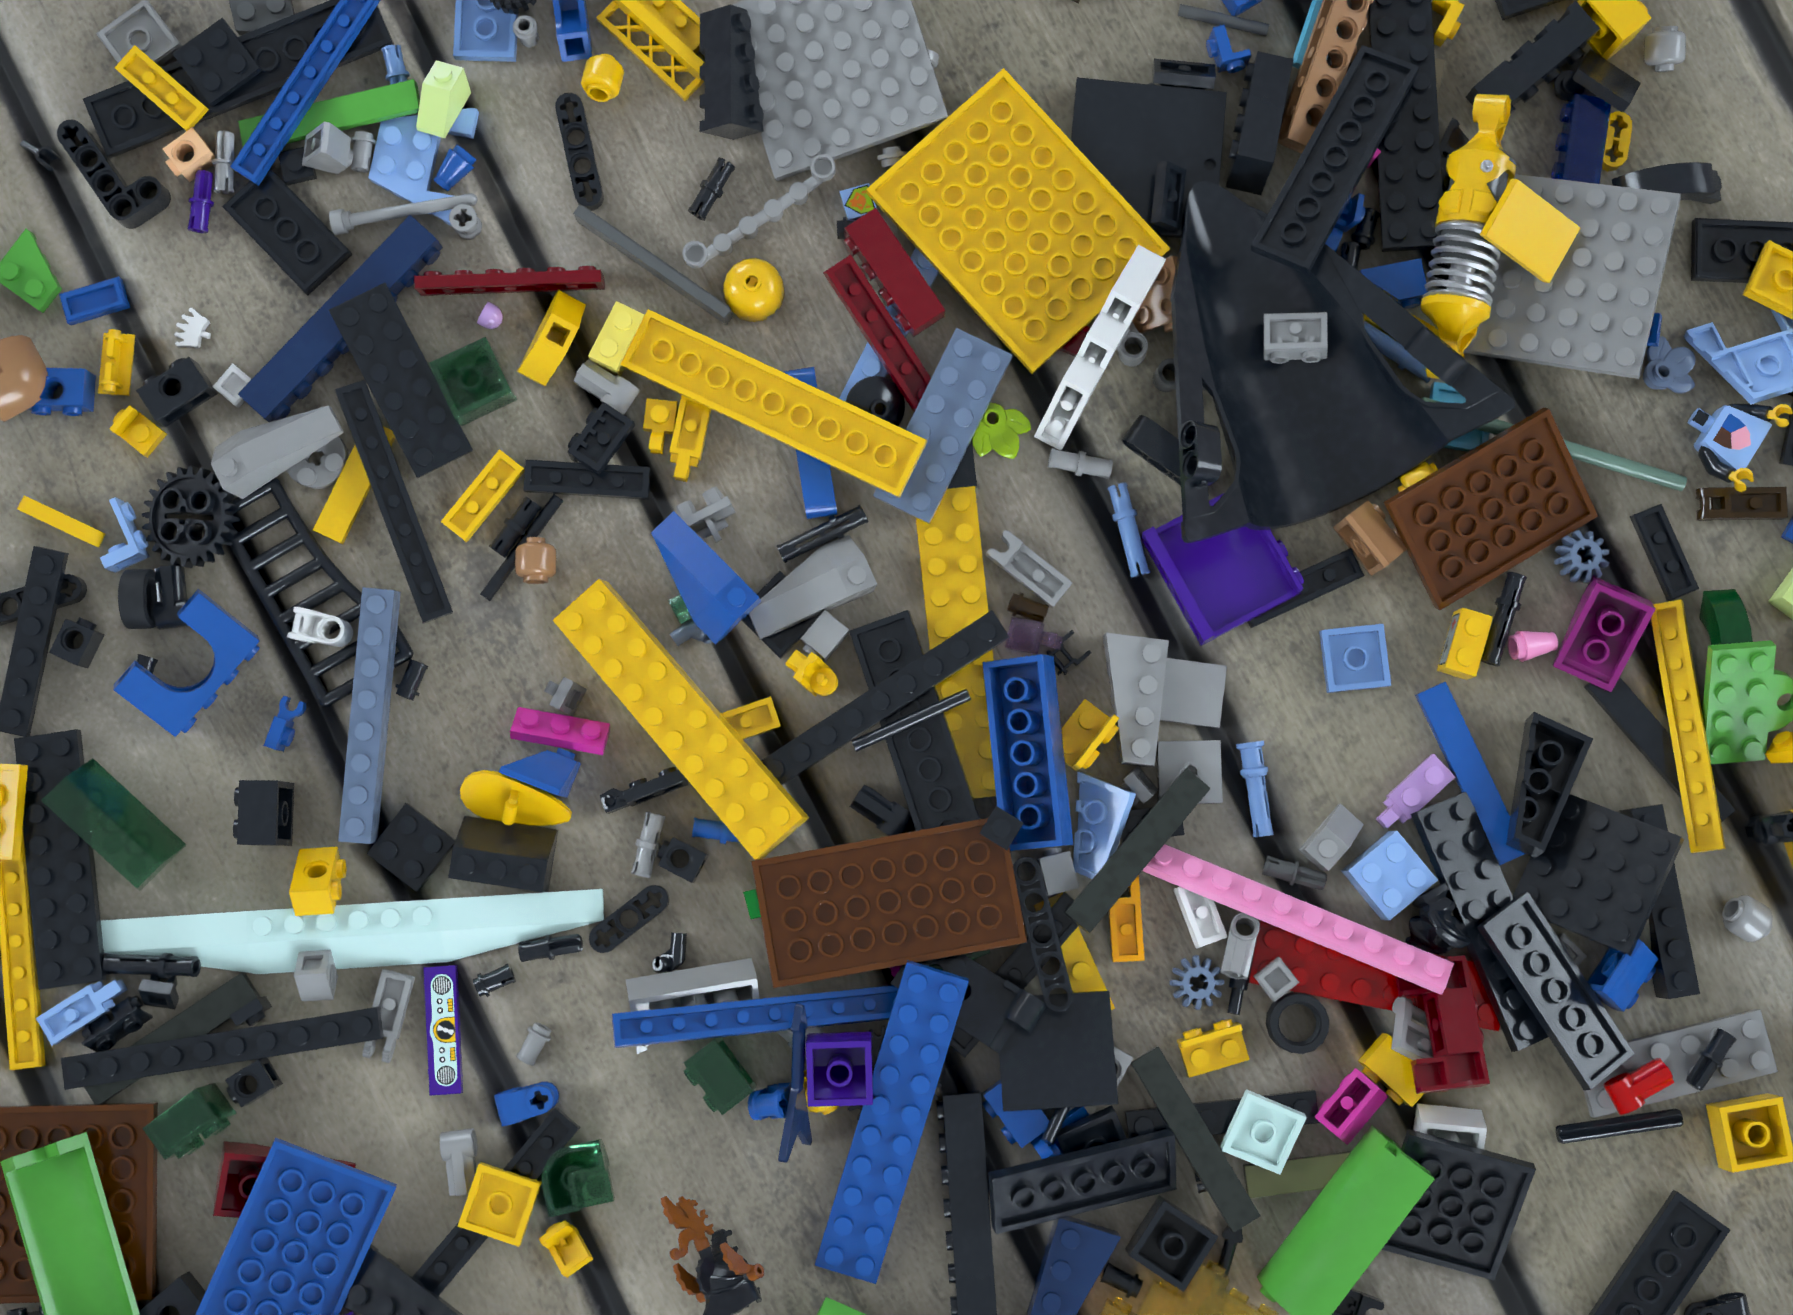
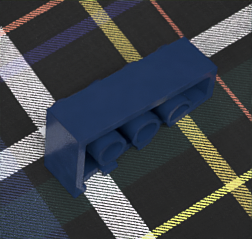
[1026,1216,1121,1315]

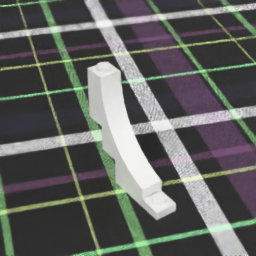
[1034,245,1166,450]

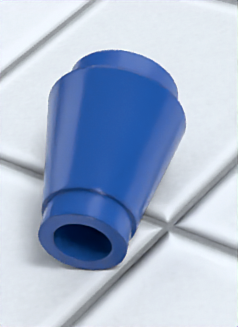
[434,144,477,191]

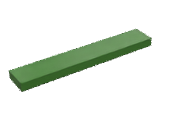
[238,79,420,146]

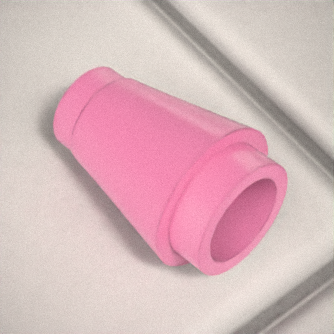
[1507,631,1558,662]

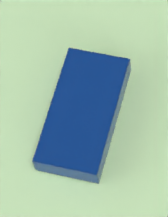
[59,276,130,325]

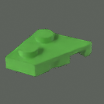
[0,229,62,313]

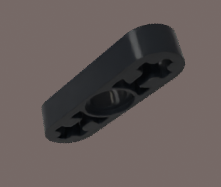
[589,885,670,953]

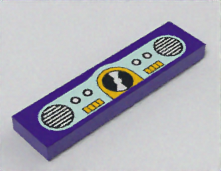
[423,965,463,1096]

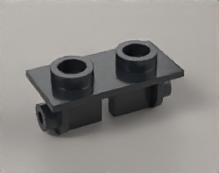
[81,995,153,1052]

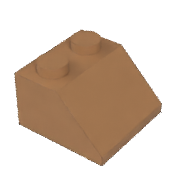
[1333,500,1407,576]

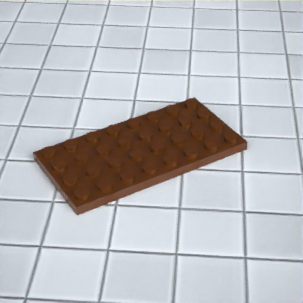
[751,818,1027,988]

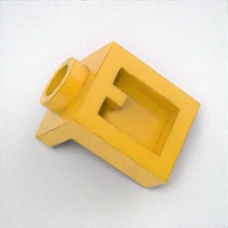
[110,406,167,458]

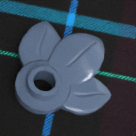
[1643,336,1696,394]

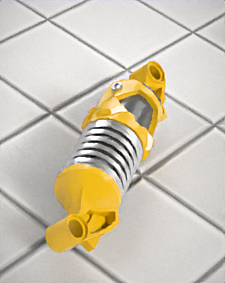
[1421,94,1517,379]

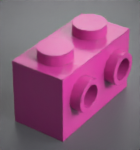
[1315,1068,1389,1145]

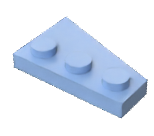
[1073,772,1136,879]

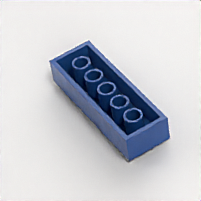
[982,654,1074,851]

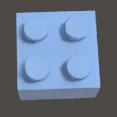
[1341,831,1438,921]

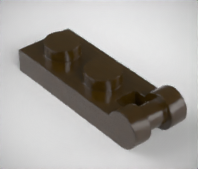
[1696,487,1788,521]

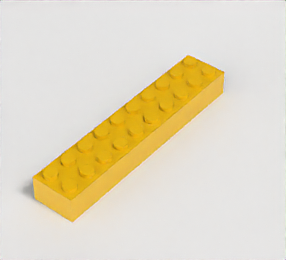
[553,578,809,860]

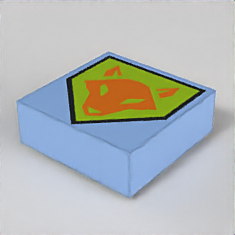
[840,183,877,220]

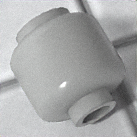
[1644,26,1686,72]
[1722,895,1773,942]

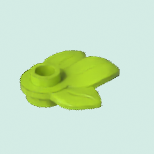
[972,402,1031,459]

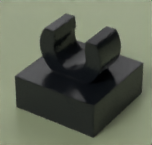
[138,975,179,1010]

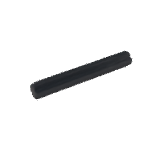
[1556,1109,1683,1144]

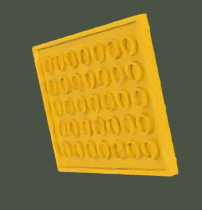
[866,68,1170,374]

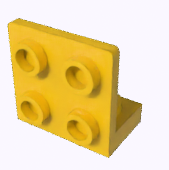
[1061,699,1119,771]

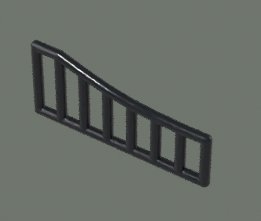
[213,478,414,708]

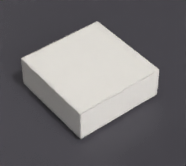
[212,363,251,408]

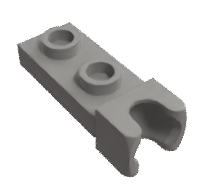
[986,530,1073,608]

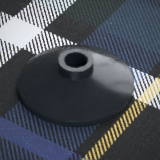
[846,376,905,426]

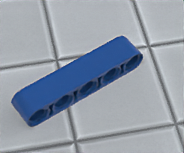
[783,367,838,519]

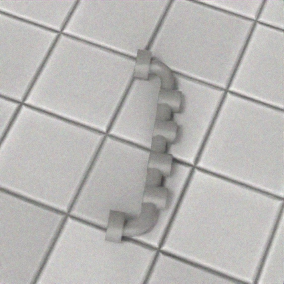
[682,154,836,268]

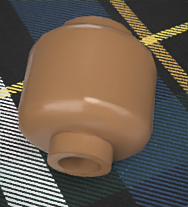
[515,537,556,584]

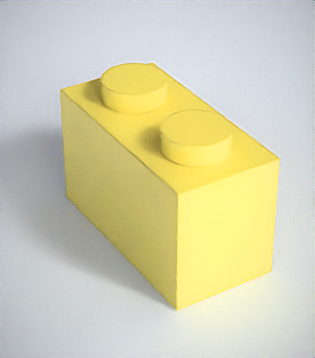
[588,301,645,376]

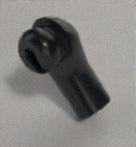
[652,932,687,973]

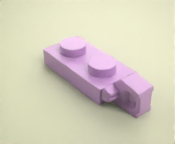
[1376,754,1455,828]

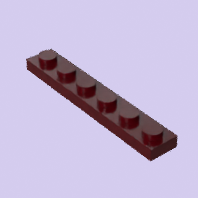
[823,254,931,412]
[414,266,605,296]

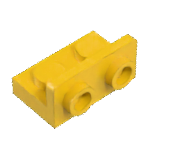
[1177,1019,1250,1078]

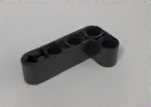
[57,119,171,229]

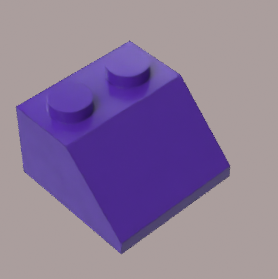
[806,1032,873,1107]

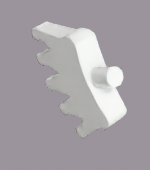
[174,308,211,348]

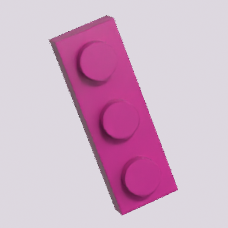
[510,707,610,755]

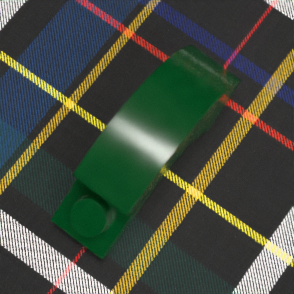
[1699,589,1753,645]

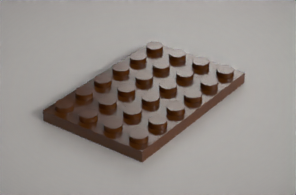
[1384,407,1598,610]

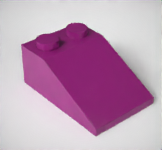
[1553,576,1655,692]

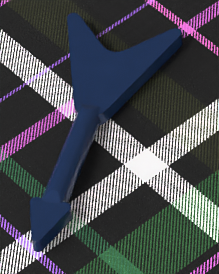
[778,1004,812,1163]

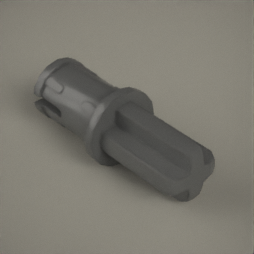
[1262,855,1327,890]

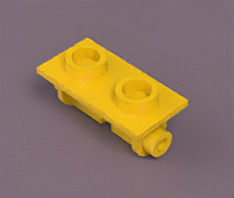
[98,329,135,396]

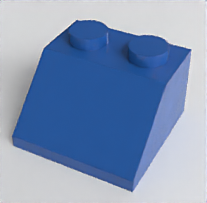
[1587,939,1658,1012]

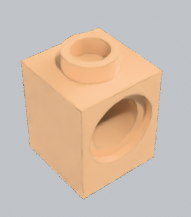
[163,127,215,182]

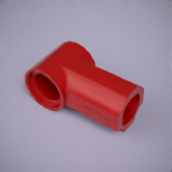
[1603,1058,1674,1115]

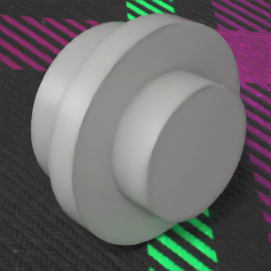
[877,146,907,168]

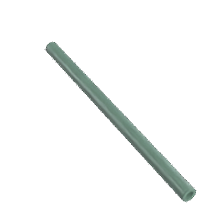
[1421,397,1687,491]

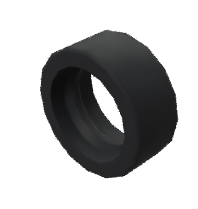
[118,569,157,629]
[1266,992,1330,1054]

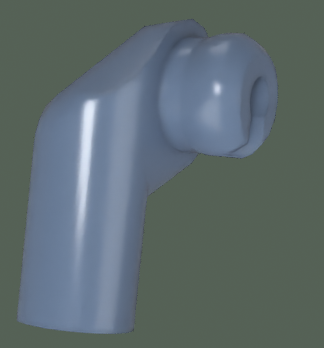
[669,619,713,646]

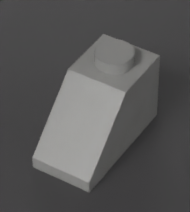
[302,121,353,174]
[1298,803,1364,871]

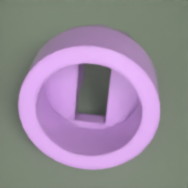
[477,302,503,329]

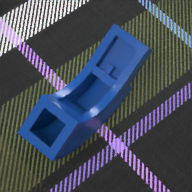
[552,0,592,62]

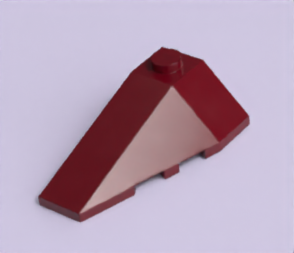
[213,1141,356,1218]

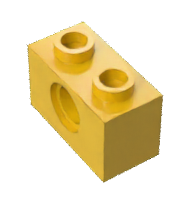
[289,846,347,916]

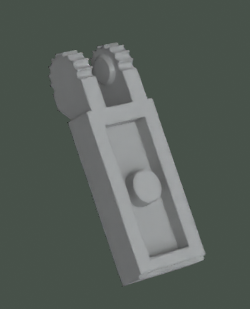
[362,969,415,1063]

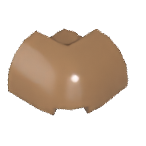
[0,335,49,422]

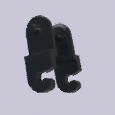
[1046,630,1092,676]

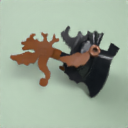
[661,1196,764,1315]

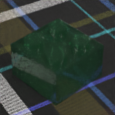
[429,337,518,426]
[683,1037,757,1115]
[142,1083,237,1160]

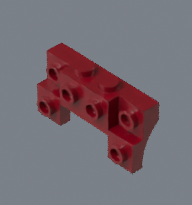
[1395,955,1490,1094]

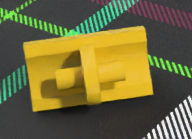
[785,649,838,697]

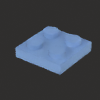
[1319,624,1391,693]

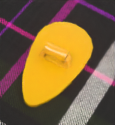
[460,770,572,826]

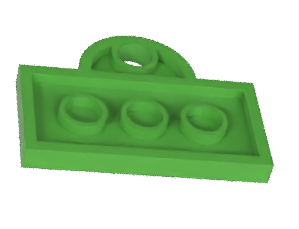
[1702,640,1793,764]

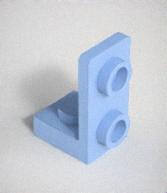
[100,497,149,573]

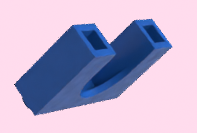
[113,589,260,737]

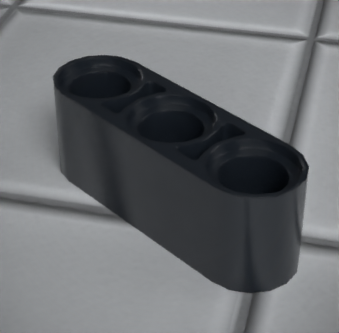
[1122,415,1181,486]

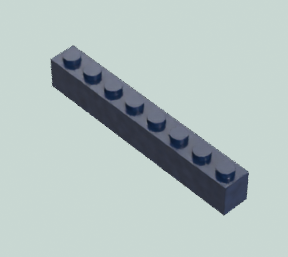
[238,215,443,422]

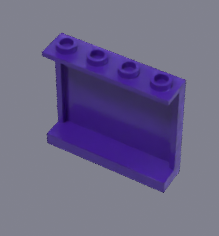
[1141,493,1304,646]

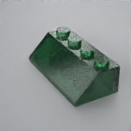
[41,758,186,891]

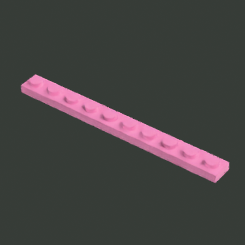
[1142,844,1454,995]

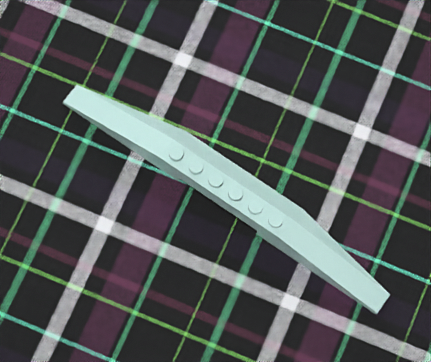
[101,889,605,974]

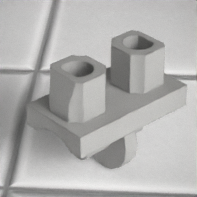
[676,486,736,542]

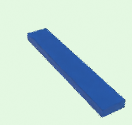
[1415,681,1526,866]

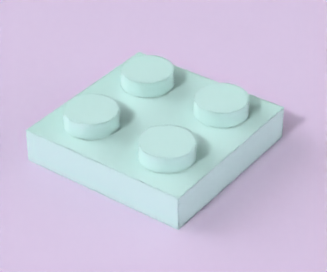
[1220,1089,1307,1175]

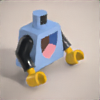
[1687,404,1793,492]

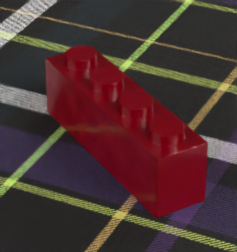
[843,208,945,337]

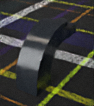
[1612,162,1722,204]

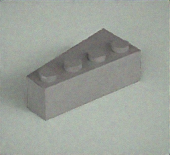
[1103,633,1169,767]

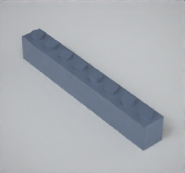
[338,587,401,844]

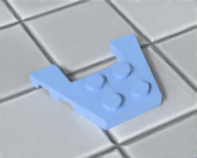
[368,108,479,226]
[1684,309,1793,404]

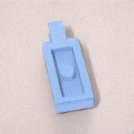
[36,979,128,1046]

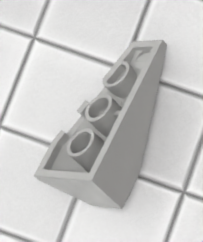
[748,535,877,640]

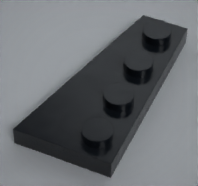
[343,1244,463,1315]

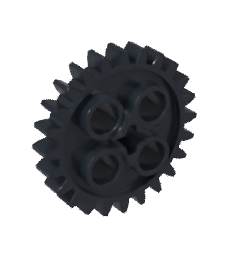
[142,466,240,568]

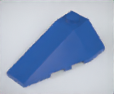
[651,511,761,645]

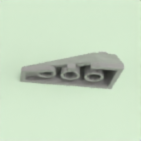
[211,405,344,499]

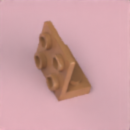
[1132,256,1178,334]

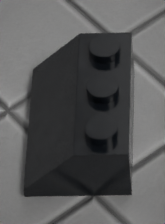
[448,816,558,892]

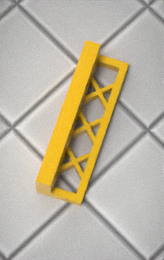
[596,0,705,101]

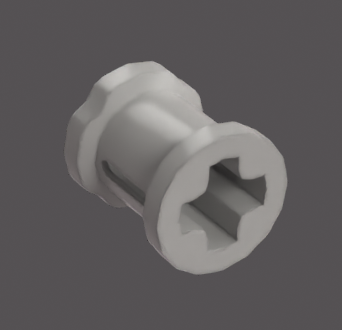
[449,204,482,240]

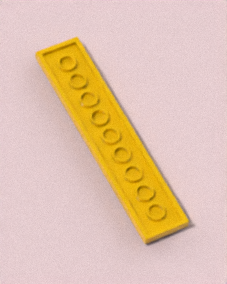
[621,309,927,498]
[915,486,996,799]

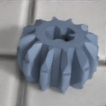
[1554,530,1610,584]
[1169,955,1224,1010]

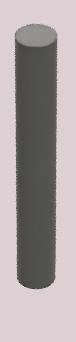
[1178,4,1269,36]

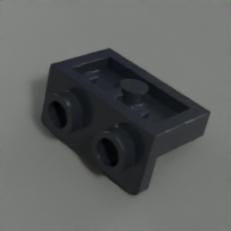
[567,402,635,475]

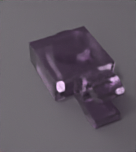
[1005,617,1063,655]

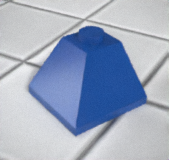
[499,747,581,798]

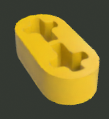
[1596,111,1632,172]

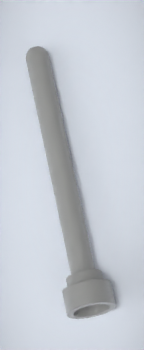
[329,193,478,235]

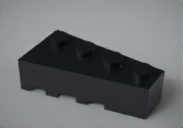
[1466,1,1600,115]

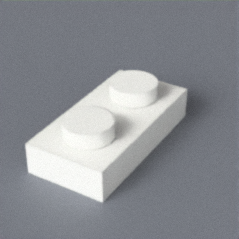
[1173,886,1228,949]

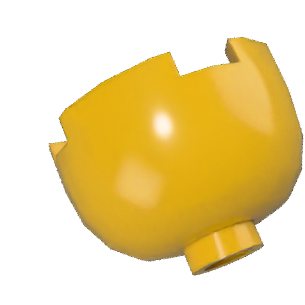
[723,258,785,322]

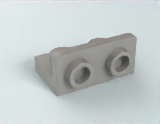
[1264,312,1328,364]

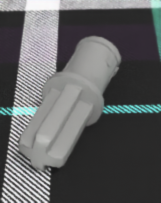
[212,130,235,194]

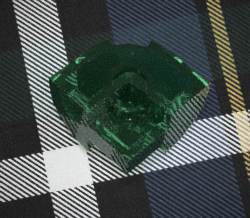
[542,1139,615,1217]

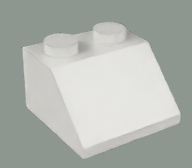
[1413,1103,1487,1149]

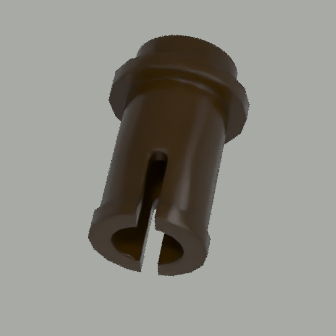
[1007,592,1049,624]

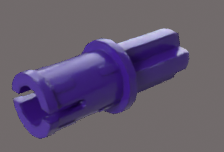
[187,170,214,233]

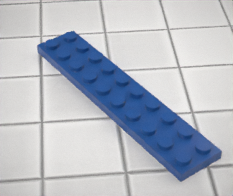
[815,960,969,1284]

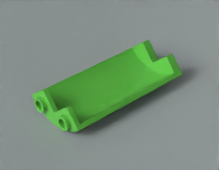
[1257,1125,1435,1315]
[0,1132,140,1315]

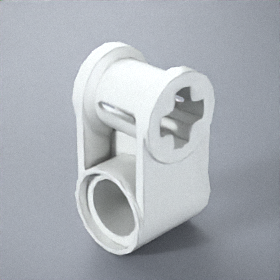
[287,607,353,647]

